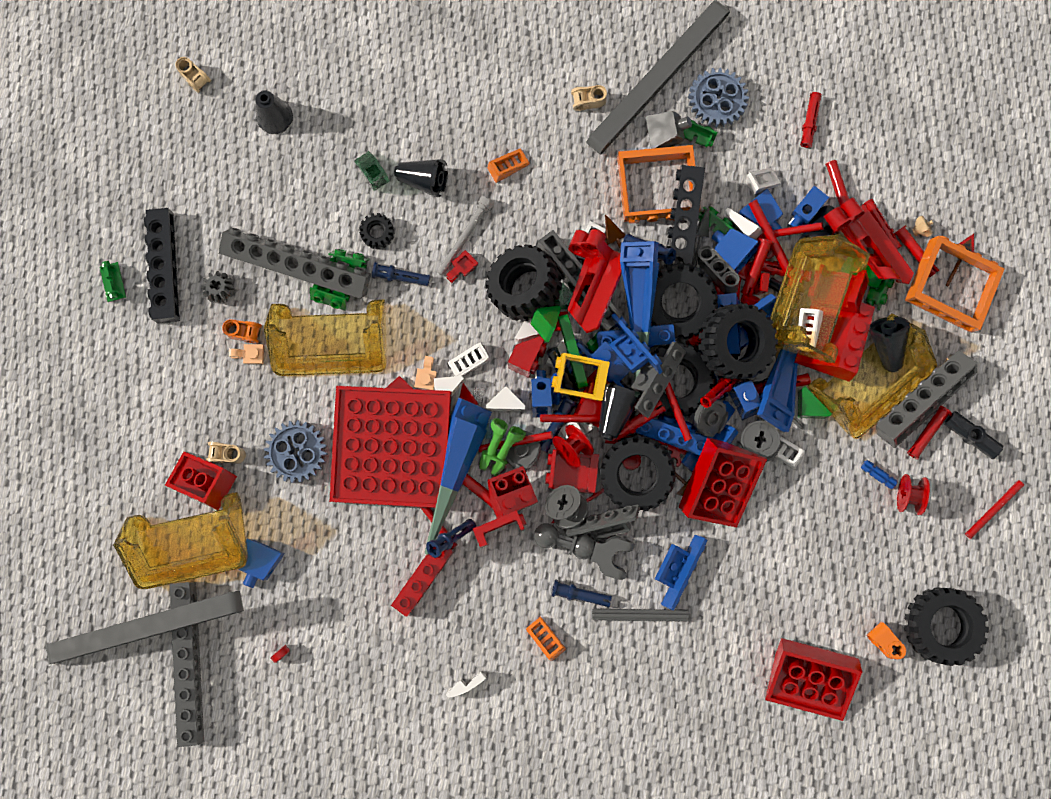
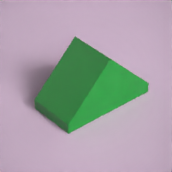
[530,306,561,343]
[798,386,832,419]

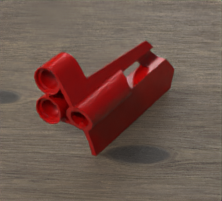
[824,197,914,284]
[567,229,622,333]

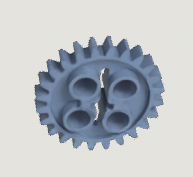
[688,68,749,128]
[264,420,328,483]

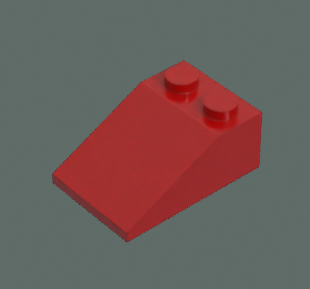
[165,451,237,511]

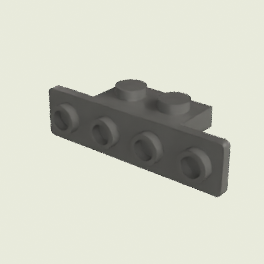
[631,342,686,418]
[566,504,640,540]

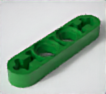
[558,314,588,389]

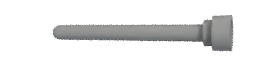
[438,196,494,275]

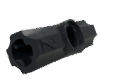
[944,411,1004,460]

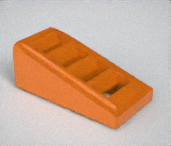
[487,148,530,183]
[526,616,567,661]

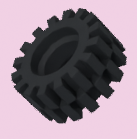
[359,213,395,249]

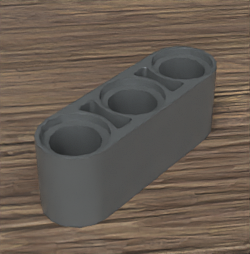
[698,246,740,294]

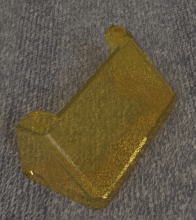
[770,234,870,363]
[264,299,387,376]
[807,313,937,439]
[113,492,248,589]

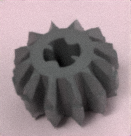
[201,271,235,304]

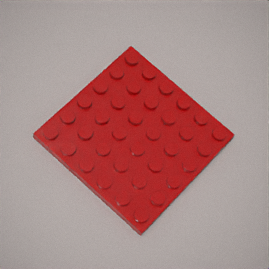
[329,386,452,508]

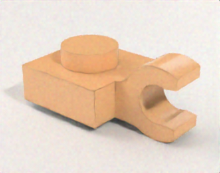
[229,344,264,364]
[414,356,437,390]

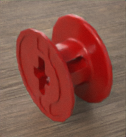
[552,424,594,467]
[897,474,930,516]

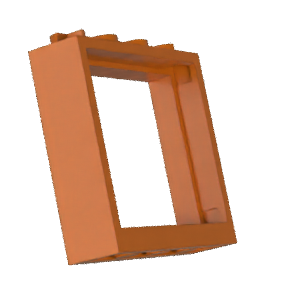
[617,145,701,224]
[905,236,1005,332]

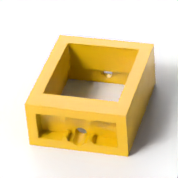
[551,353,610,401]

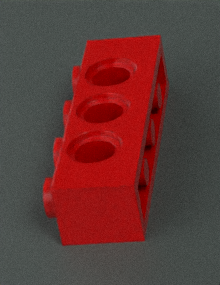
[391,547,454,617]

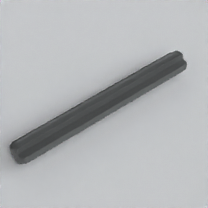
[592,608,690,621]

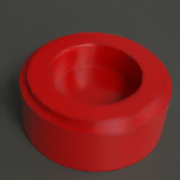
[740,294,761,305]
[622,455,641,470]
[270,644,290,663]

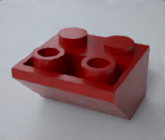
[508,336,547,378]
[488,466,538,518]

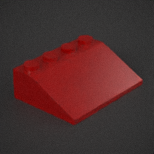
[794,302,875,382]
[678,438,767,528]
[765,638,863,721]

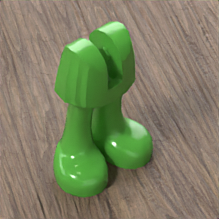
[479,418,526,476]

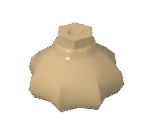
[912,216,933,237]

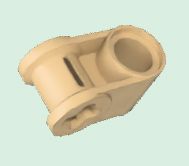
[175,57,211,93]
[571,85,607,111]
[206,442,246,464]

